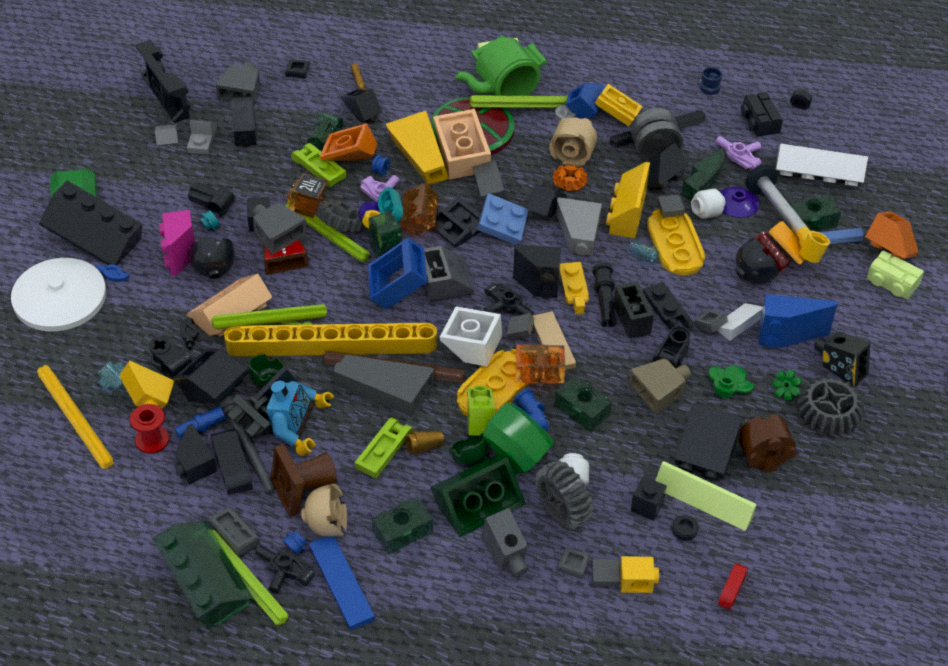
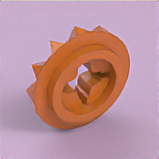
[553,164,587,191]

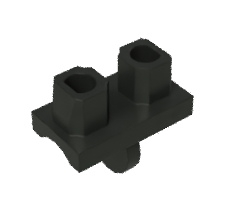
[227,394,273,440]

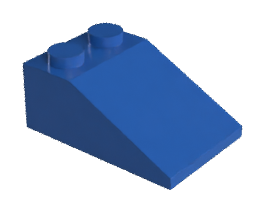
[758,294,838,348]

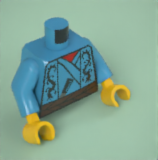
[267,381,334,456]

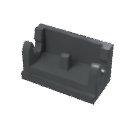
[473,160,507,201]

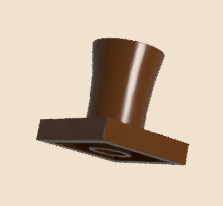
[270,444,337,518]

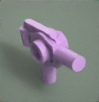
[716,136,762,170]
[360,175,403,206]

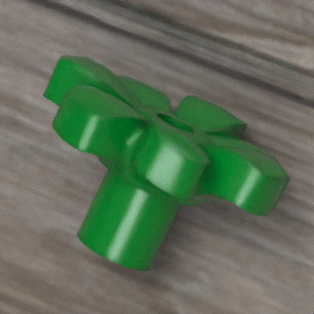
[772,370,802,401]

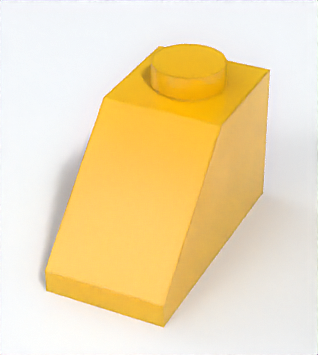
[119,360,174,409]

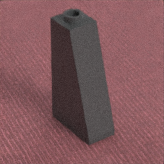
[333,355,434,417]

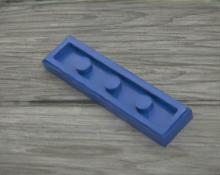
[309,536,375,631]

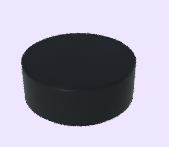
[790,90,812,110]
[672,515,699,541]

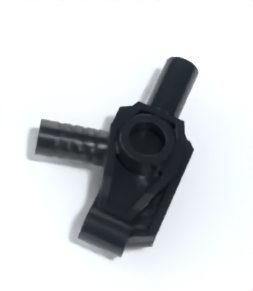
[484,283,534,315]
[255,545,315,593]

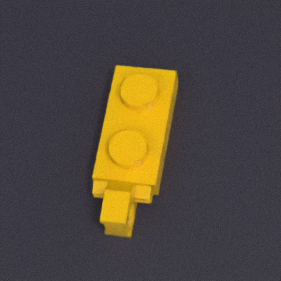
[559,262,589,315]

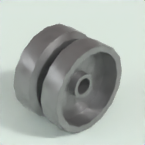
[630,108,683,162]

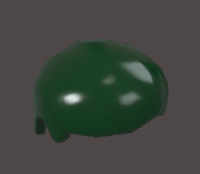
[248,354,286,388]
[450,433,488,466]

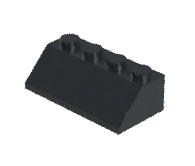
[39,180,142,265]

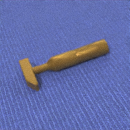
[351,63,376,95]

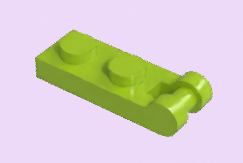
[291,143,346,187]
[355,417,414,479]

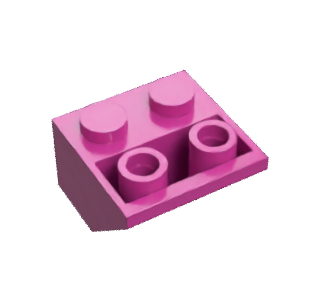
[159,210,195,276]

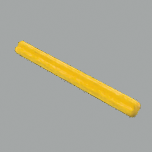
[37,365,114,469]

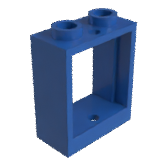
[368,237,427,309]

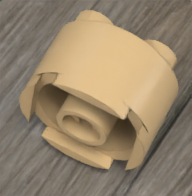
[549,118,597,167]

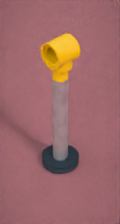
[745,164,830,263]

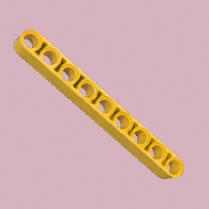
[224,323,437,356]

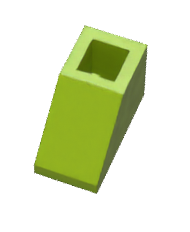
[467,385,495,436]

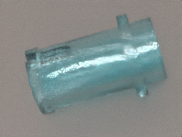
[629,239,659,263]

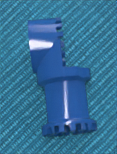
[514,388,550,431]

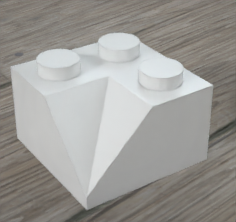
[440,307,502,366]

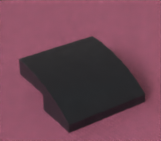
[425,197,481,247]

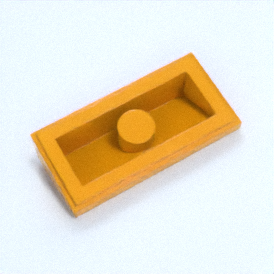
[769,221,805,264]

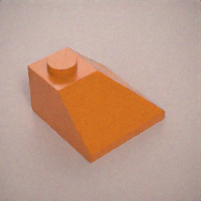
[320,123,378,161]

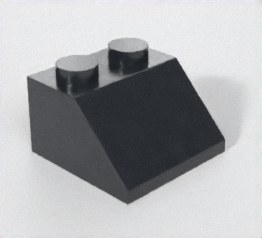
[513,244,561,299]

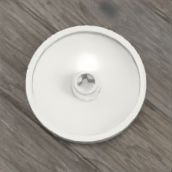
[11,258,106,331]

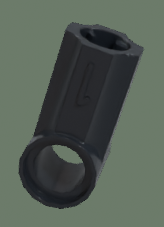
[188,182,235,217]

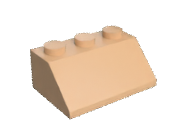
[186,273,272,337]

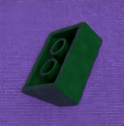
[431,455,526,537]

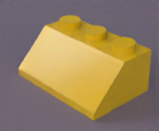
[606,162,650,238]

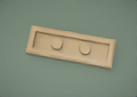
[533,311,576,373]

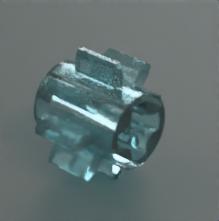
[97,361,125,390]

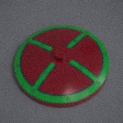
[430,97,514,155]

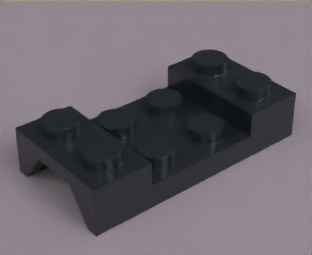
[136,40,191,123]

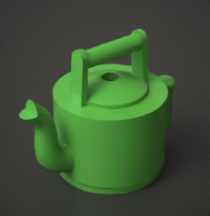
[455,35,547,96]

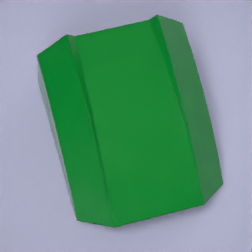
[50,168,97,198]
[483,402,554,475]

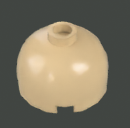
[301,484,347,537]

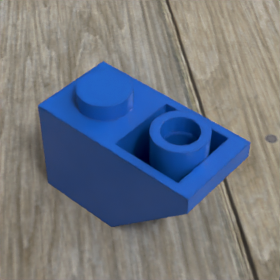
[565,83,605,119]

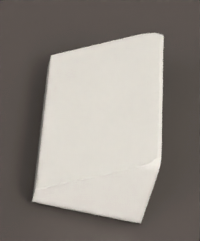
[717,303,762,341]

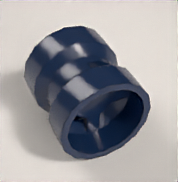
[700,67,723,95]

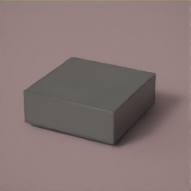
[657,194,685,218]
[694,310,728,333]
[506,313,534,340]
[557,547,591,579]
[592,559,620,586]

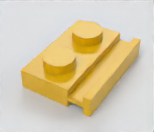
[594,84,643,126]

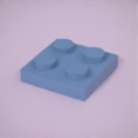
[477,193,529,245]

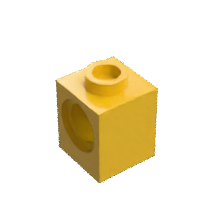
[619,556,659,593]

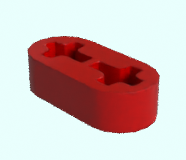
[718,563,749,610]

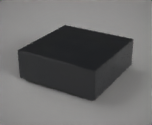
[285,59,310,79]

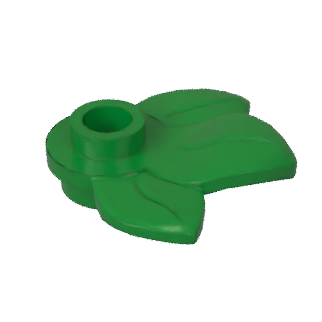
[708,365,755,398]

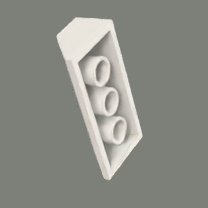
[776,144,868,187]

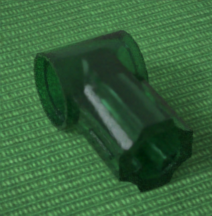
[308,112,343,151]

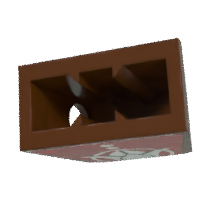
[263,239,308,275]

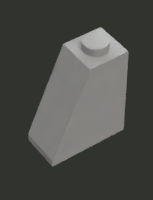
[556,197,602,256]

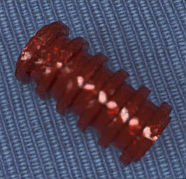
[754,231,791,272]

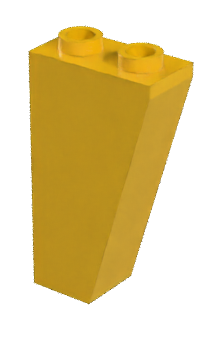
[386,111,449,185]

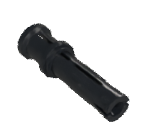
[592,263,616,327]

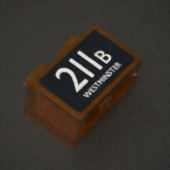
[286,173,328,218]

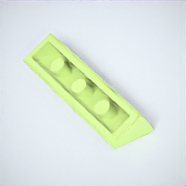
[655,461,757,531]

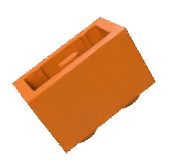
[865,211,919,260]

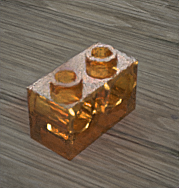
[400,182,439,235]
[515,345,565,384]

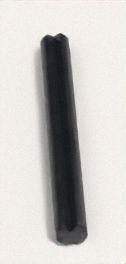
[610,110,706,148]

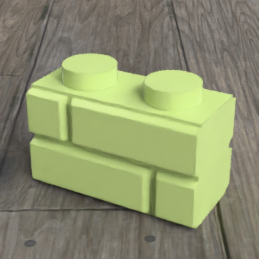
[867,250,924,300]

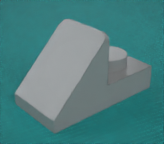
[187,120,217,154]

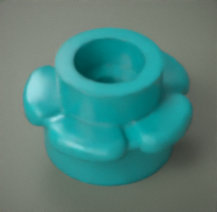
[200,211,220,231]

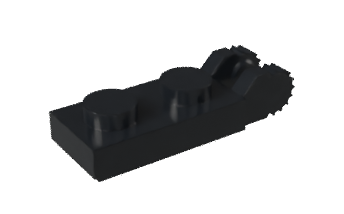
[643,282,694,331]

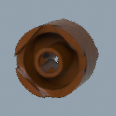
[738,414,797,473]

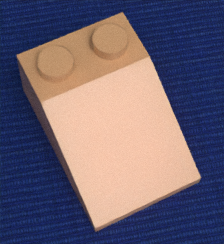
[433,109,491,180]

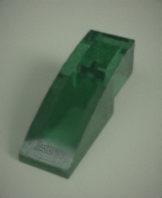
[681,148,726,202]

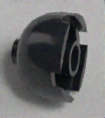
[188,237,235,279]
[735,238,779,285]

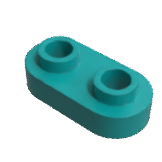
[378,187,403,225]

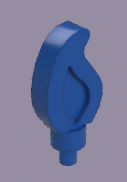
[95,264,130,282]

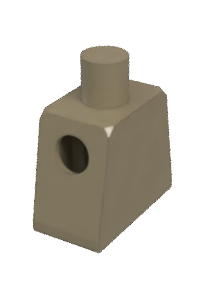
[629,359,691,414]

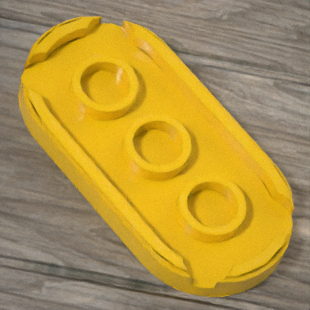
[647,209,705,275]
[457,349,534,416]

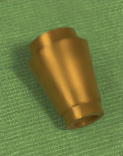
[405,431,444,455]

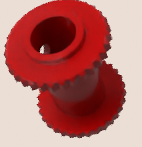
[129,404,170,454]

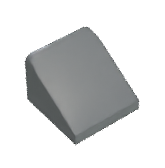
[155,124,178,145]

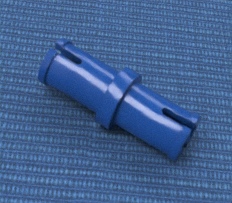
[174,406,226,441]

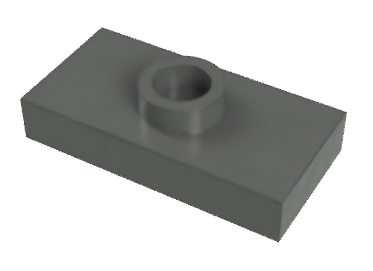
[208,507,260,556]

